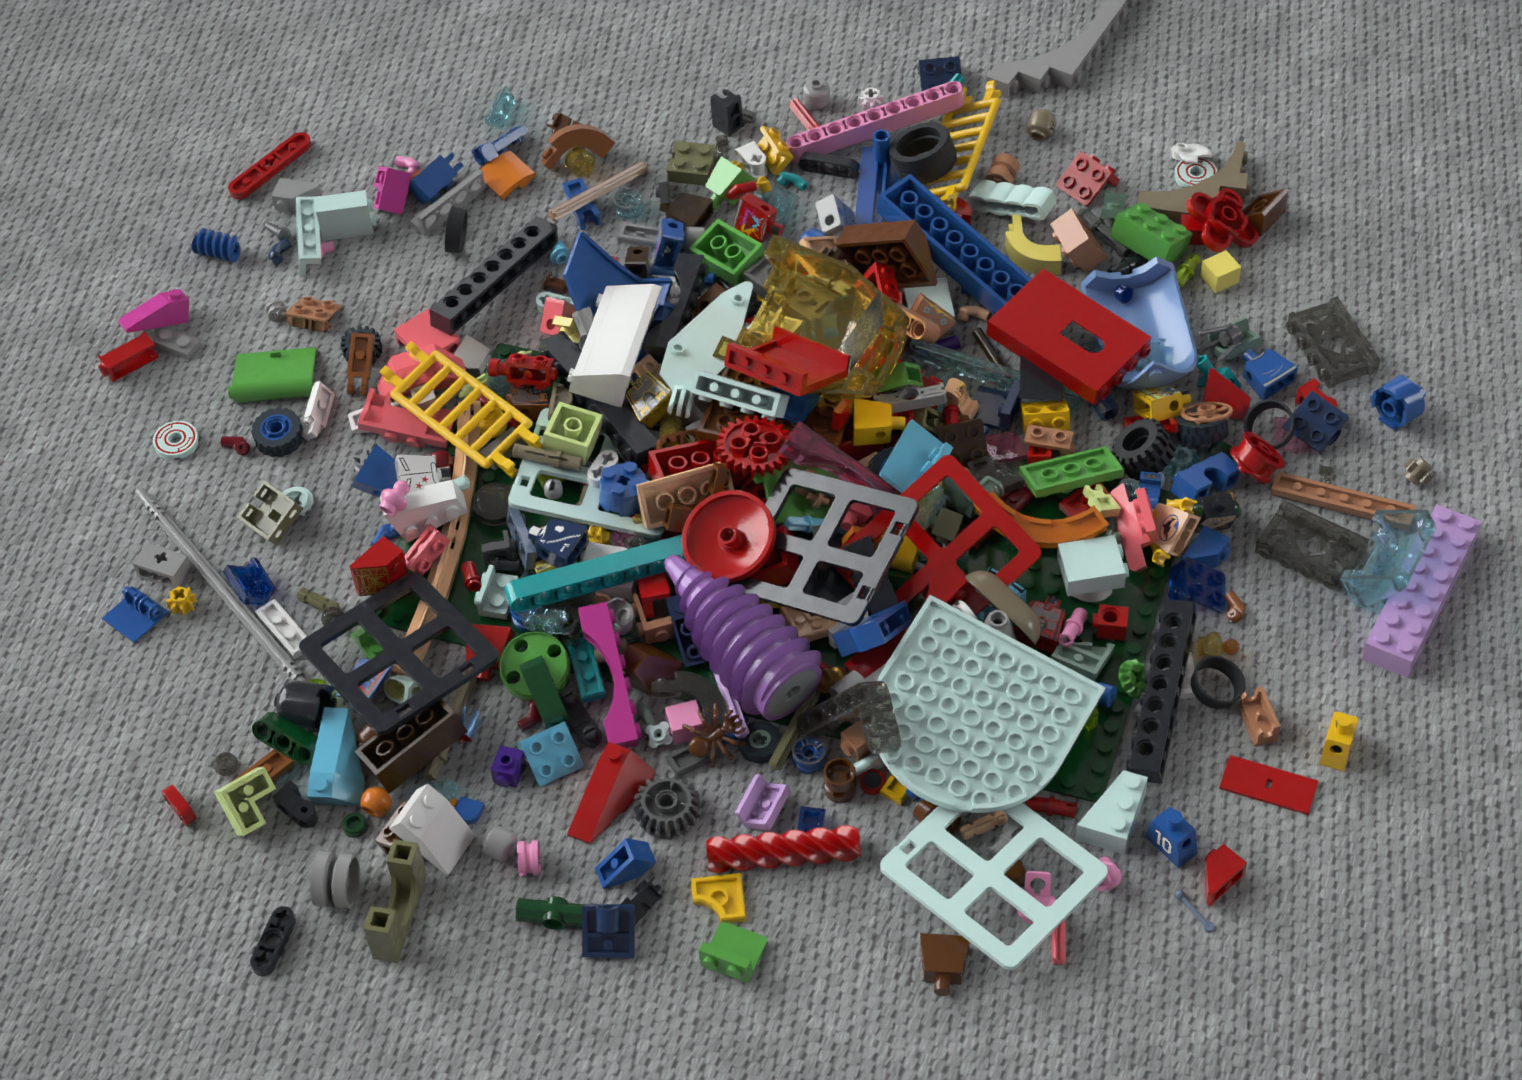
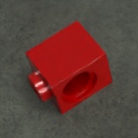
[1092,604,1129,641]

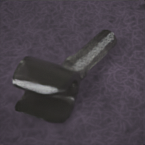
[716,134,729,161]
[1319,460,1334,485]

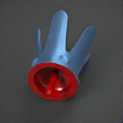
[459,706,486,744]

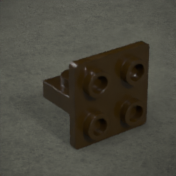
[937,418,989,468]

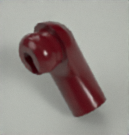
[221,436,250,456]
[517,700,542,732]

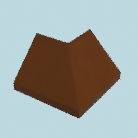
[622,641,684,699]

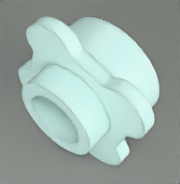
[646,721,673,749]

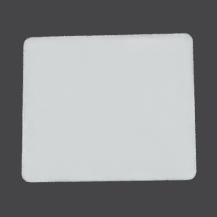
[454,335,490,369]

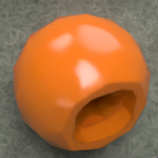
[360,786,392,818]

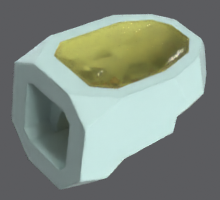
[384,675,422,704]

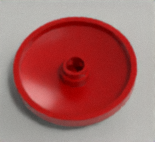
[682,490,776,583]

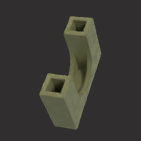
[363,839,427,963]

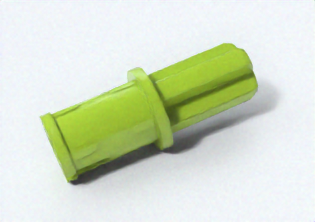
[1176,253,1201,288]

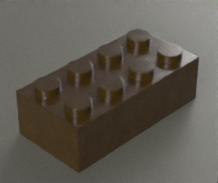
[355,699,468,794]

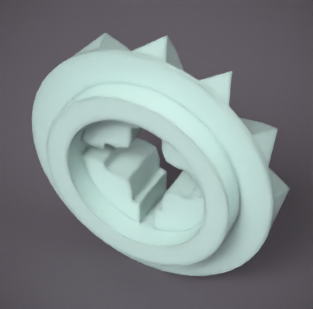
[282,487,314,516]

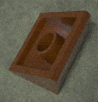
[1242,188,1289,237]

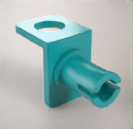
[1196,355,1241,389]

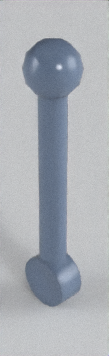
[1175,890,1214,932]

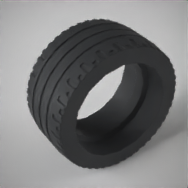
[889,122,957,184]

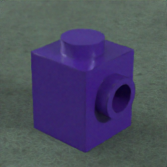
[490,745,526,788]

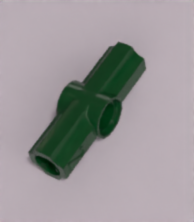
[515,896,583,930]

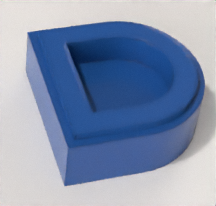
[455,796,485,825]

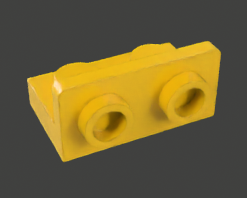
[757,125,794,176]

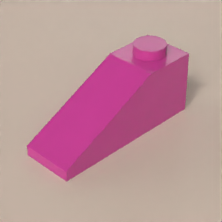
[118,289,189,333]

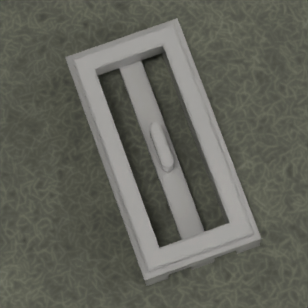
[617,222,659,248]

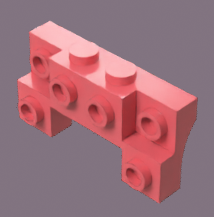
[358,388,457,449]

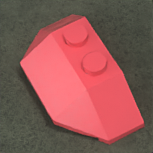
[377,343,466,403]

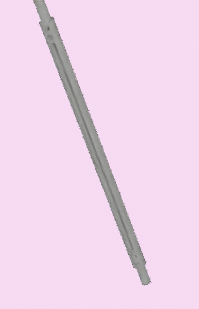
[135,487,308,682]

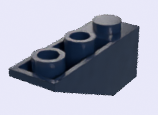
[664,595,708,668]

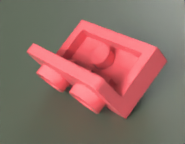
[405,524,451,576]

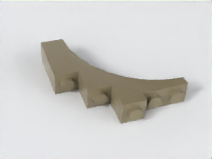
[1137,141,1252,224]

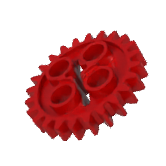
[716,415,793,478]

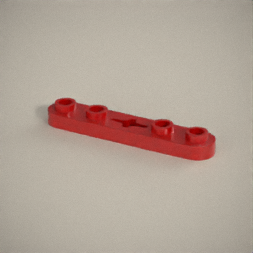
[228,132,312,200]

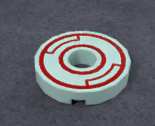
[1175,157,1217,187]
[153,421,199,460]

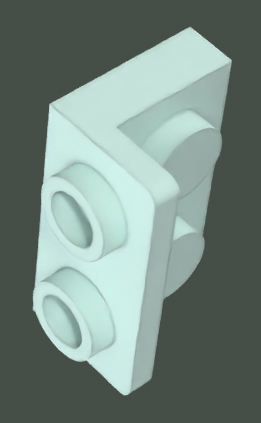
[474,565,519,620]

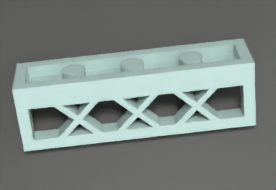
[296,197,321,276]

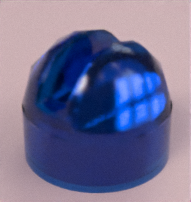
[1114,284,1134,304]

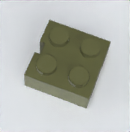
[666,141,717,186]
[237,480,304,546]

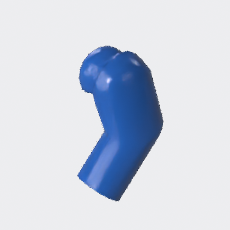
[371,524,400,546]

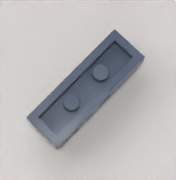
[506,506,538,570]

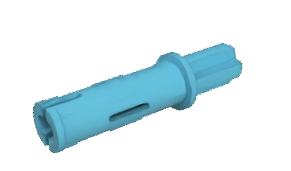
[784,515,846,534]

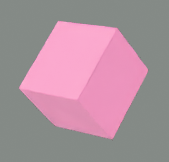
[665,700,704,745]

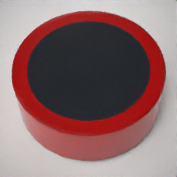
[860,769,885,795]

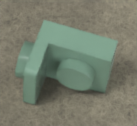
[1101,192,1126,219]

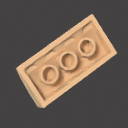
[636,462,734,530]

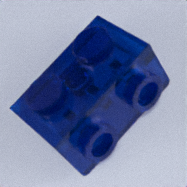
[223,557,276,605]

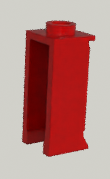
[98,331,159,382]

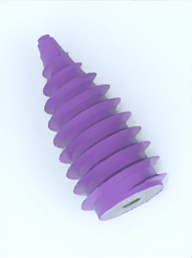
[664,554,822,721]

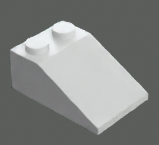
[389,784,476,875]

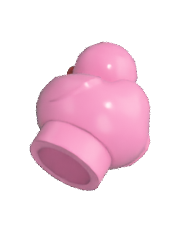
[379,480,410,517]
[1096,856,1122,891]

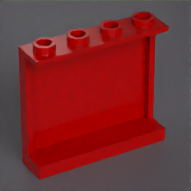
[724,326,851,397]

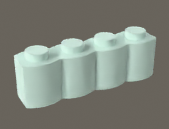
[967,180,1057,220]

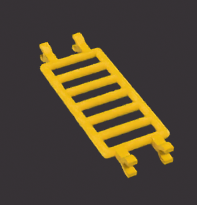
[923,80,1002,212]
[379,341,543,478]

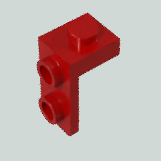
[860,262,900,303]

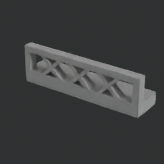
[410,169,486,236]

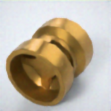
[817,666,848,693]

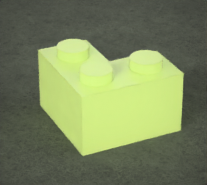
[214,767,276,836]

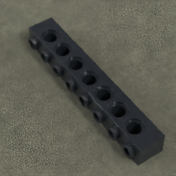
[429,216,558,336]
[1126,599,1197,784]

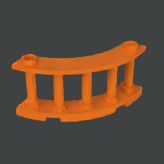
[973,491,1109,548]

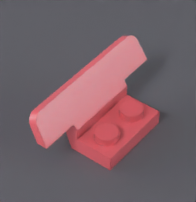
[1110,483,1161,572]

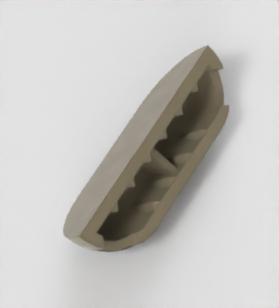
[964,571,1041,645]

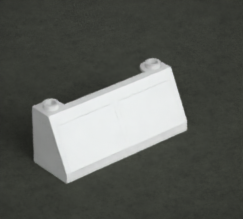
[567,284,662,407]

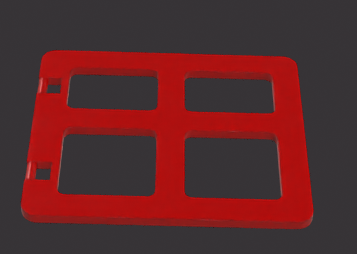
[834,455,1041,635]

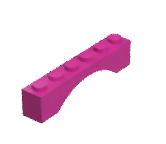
[578,602,642,748]

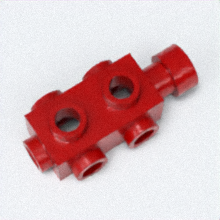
[488,353,558,390]

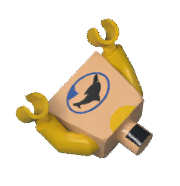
[1150,497,1201,567]

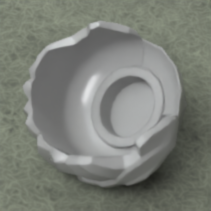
[607,597,635,635]

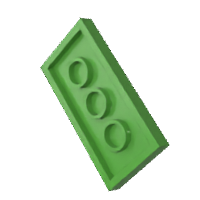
[1019,446,1124,498]

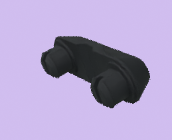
[560,690,603,748]

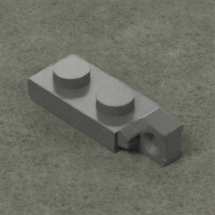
[654,174,670,204]

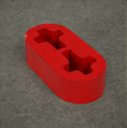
[161,785,197,826]

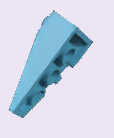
[307,707,365,806]

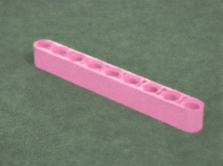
[786,81,964,163]

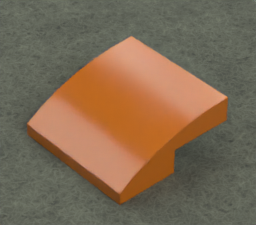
[480,150,536,200]

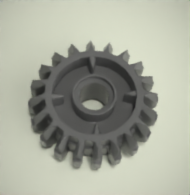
[633,774,701,839]

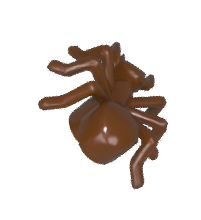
[682,703,746,768]

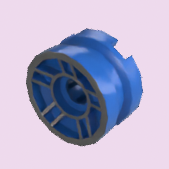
[792,735,827,774]

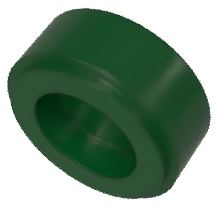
[342,812,368,838]

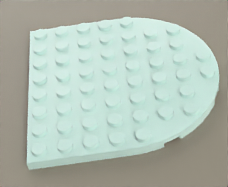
[870,595,1105,813]

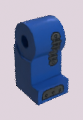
[1139,471,1162,510]

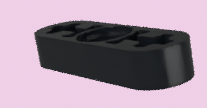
[798,152,860,179]
[250,906,296,976]

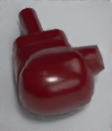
[430,450,454,473]

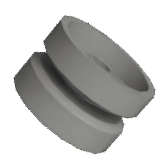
[310,850,360,909]

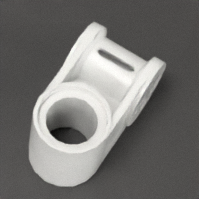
[734,141,768,180]

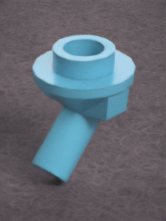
[550,240,570,265]

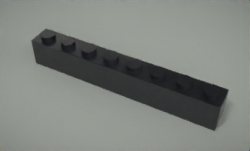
[539,331,658,468]

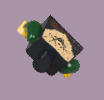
[1166,492,1242,533]

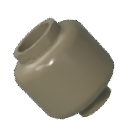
[1026,109,1057,141]

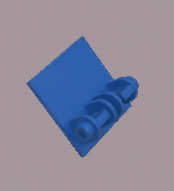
[102,586,169,643]

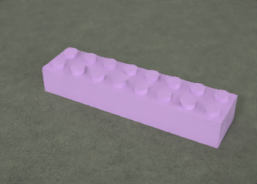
[1362,504,1482,678]

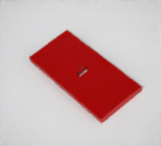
[1219,755,1318,815]

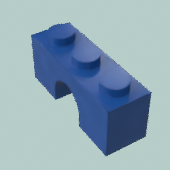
[1171,452,1241,500]

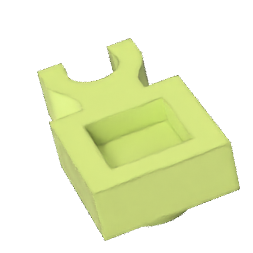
[1082,484,1121,518]

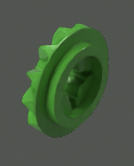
[1119,659,1147,698]

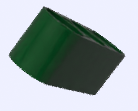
[519,655,569,729]
[252,712,318,765]

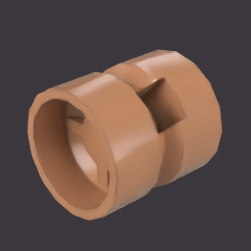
[984,153,1020,184]

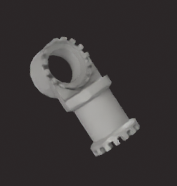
[985,818,1023,860]

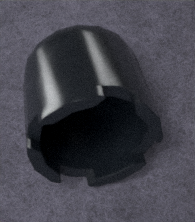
[274,680,337,733]

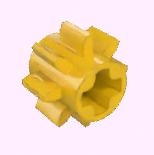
[586,525,610,548]
[166,586,197,616]

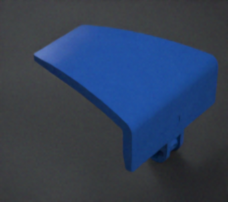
[563,232,675,365]

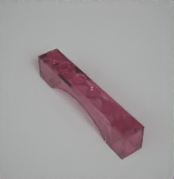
[778,421,901,532]

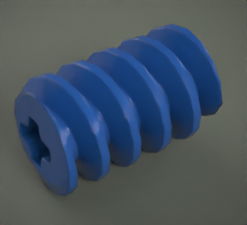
[191,228,240,262]

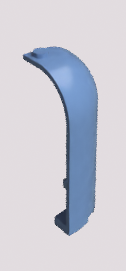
[1081,256,1198,390]

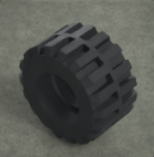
[1111,418,1176,481]

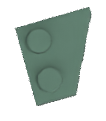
[1051,642,1115,681]

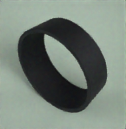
[445,205,468,253]
[1244,399,1295,449]
[1190,656,1246,709]

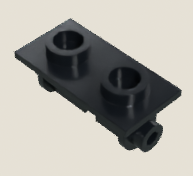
[621,877,664,925]

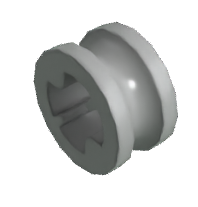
[266,300,287,322]

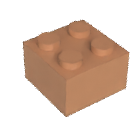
[1050,208,1107,273]

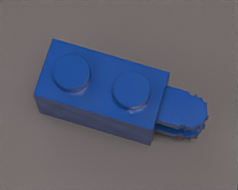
[409,152,464,204]

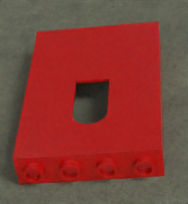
[986,269,1152,405]

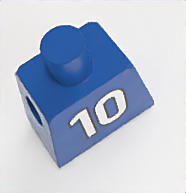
[1145,807,1197,868]

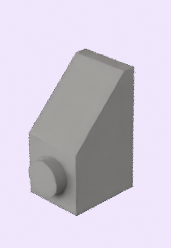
[271,178,322,213]

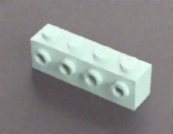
[690,370,790,421]

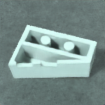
[1076,770,1148,855]

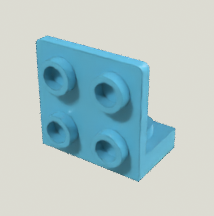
[516,721,584,786]

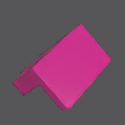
[374,166,412,214]

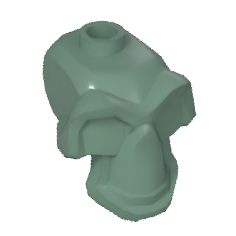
[941,476,1004,518]

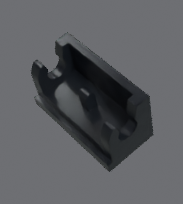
[710,89,743,137]

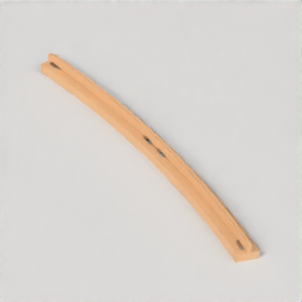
[390,396,482,677]

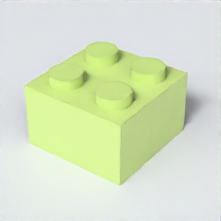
[542,402,603,465]

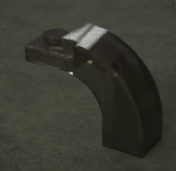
[650,671,729,729]

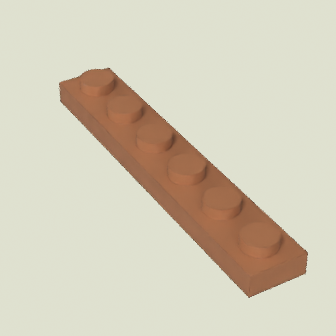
[1271,471,1416,529]

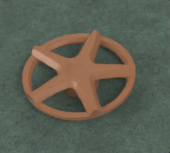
[1181,402,1233,425]

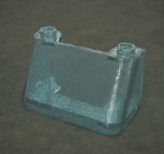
[1340,510,1436,607]

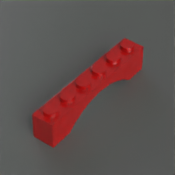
[844,562,969,679]

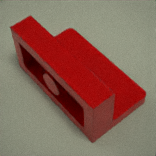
[637,572,671,618]

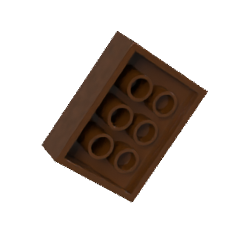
[835,220,938,288]

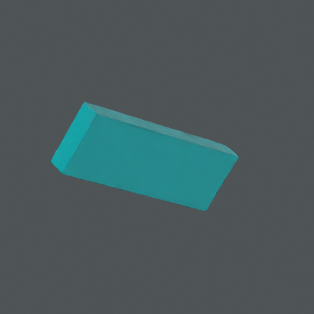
[566,636,606,703]

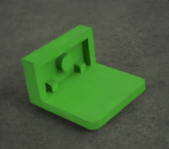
[699,922,767,983]

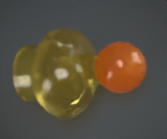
[1197,631,1240,657]

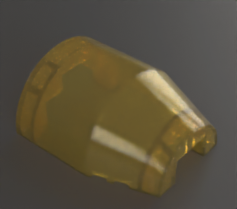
[712,234,907,397]

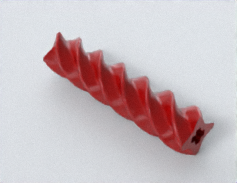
[706,825,861,873]

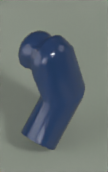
[268,238,291,265]

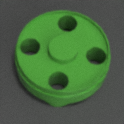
[500,632,571,702]

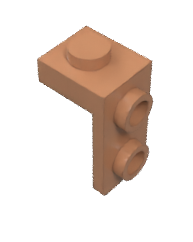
[1024,425,1077,457]
[631,593,674,644]

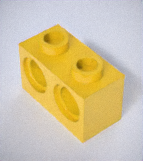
[1020,399,1070,435]

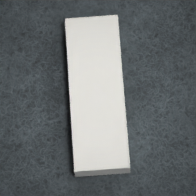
[255,599,307,660]

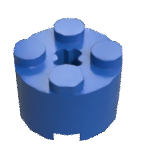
[1371,375,1426,429]
[599,461,647,517]

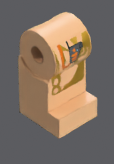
[944,378,980,421]

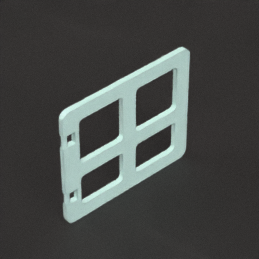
[508,408,691,539]
[880,803,1108,970]

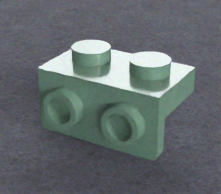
[1207,317,1263,361]

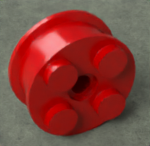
[1230,432,1285,485]

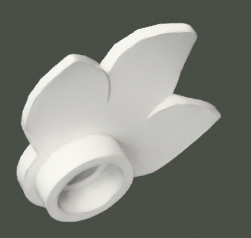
[1171,143,1213,164]

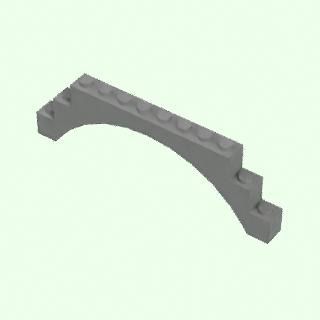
[986,0,1137,99]

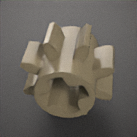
[1404,457,1433,486]

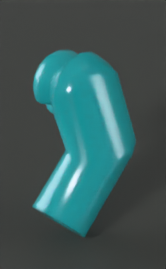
[777,171,809,191]

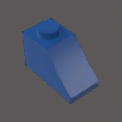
[1180,526,1231,573]
[595,838,656,889]

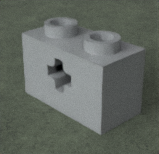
[133,542,192,588]

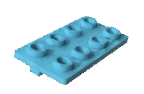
[879,419,953,493]

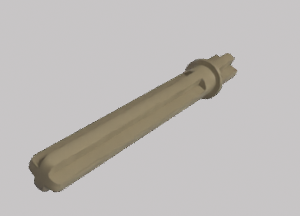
[422,669,477,782]

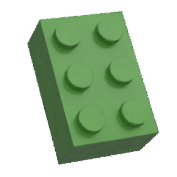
[1109,202,1193,263]
[689,219,767,286]

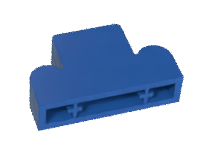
[832,600,913,657]

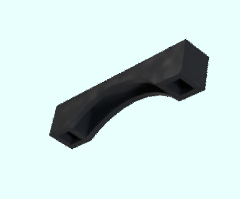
[644,253,709,363]

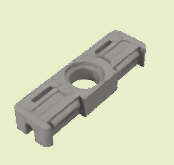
[873,382,947,413]

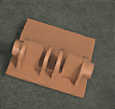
[285,297,343,332]

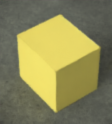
[1200,250,1241,293]

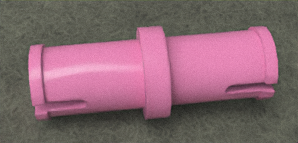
[1058,608,1088,647]

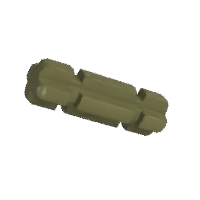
[296,587,340,616]

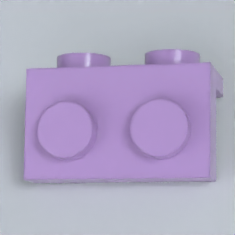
[735,774,791,831]

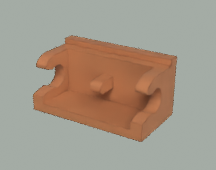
[1237,686,1281,746]

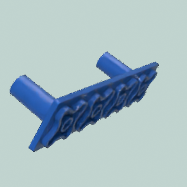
[851,129,901,274]

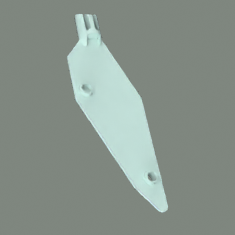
[659,281,753,418]

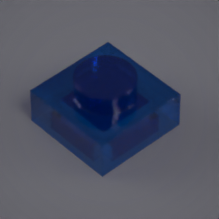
[797,806,826,833]

